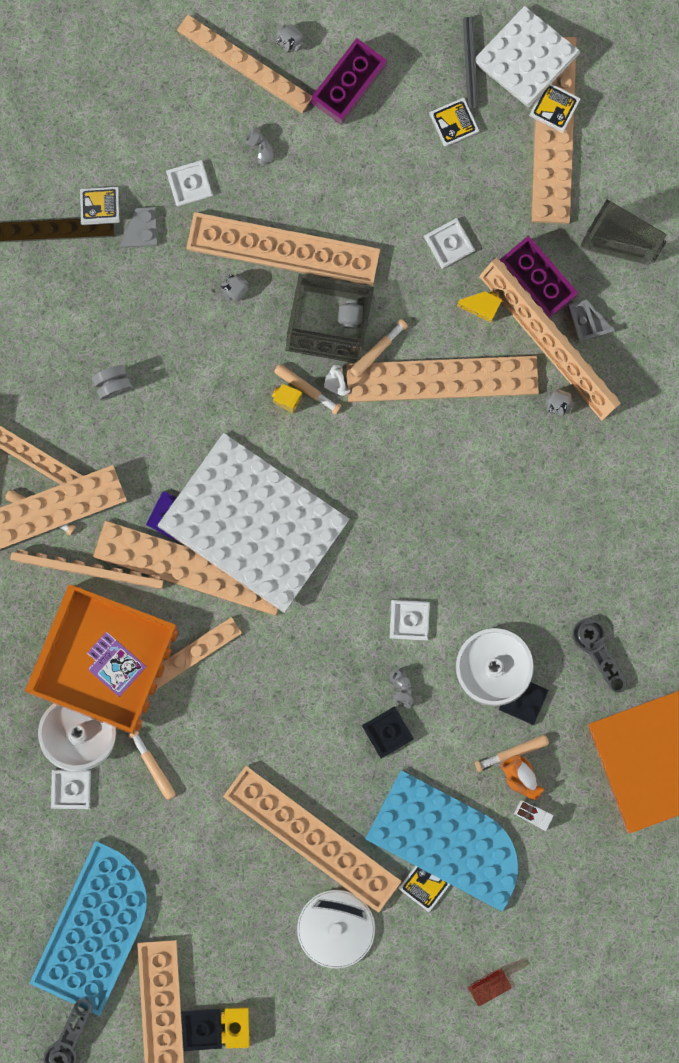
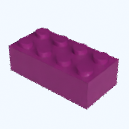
[311,38,387,125]
[499,235,578,319]

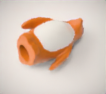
[499,755,544,800]

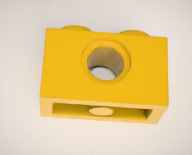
[221,1007,250,1048]

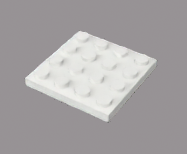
[475,6,580,108]

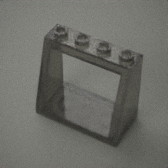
[580,199,667,265]
[286,273,374,363]

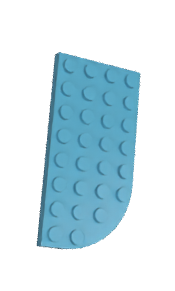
[365,770,518,912]
[29,841,147,1016]

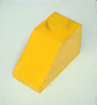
[457,291,502,323]
[272,384,302,414]

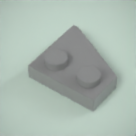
[120,207,157,248]
[568,300,615,342]

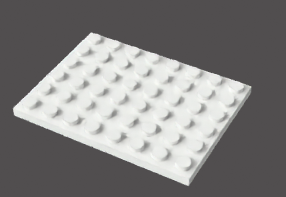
[158,433,349,613]

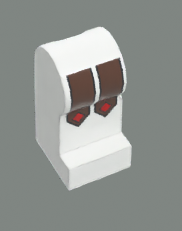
[514,800,554,831]

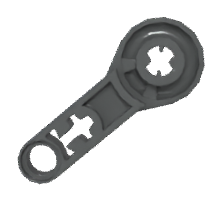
[572,618,627,693]
[43,997,93,1063]

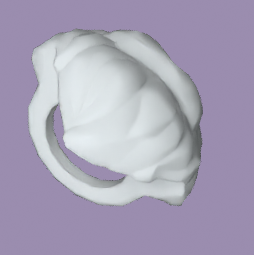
[324,365,350,396]

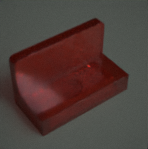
[467,967,512,1006]

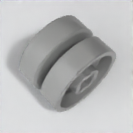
[91,365,133,401]

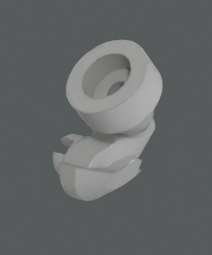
[245,127,273,165]
[389,669,414,708]

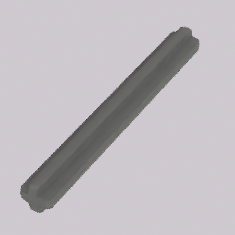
[463,17,478,110]

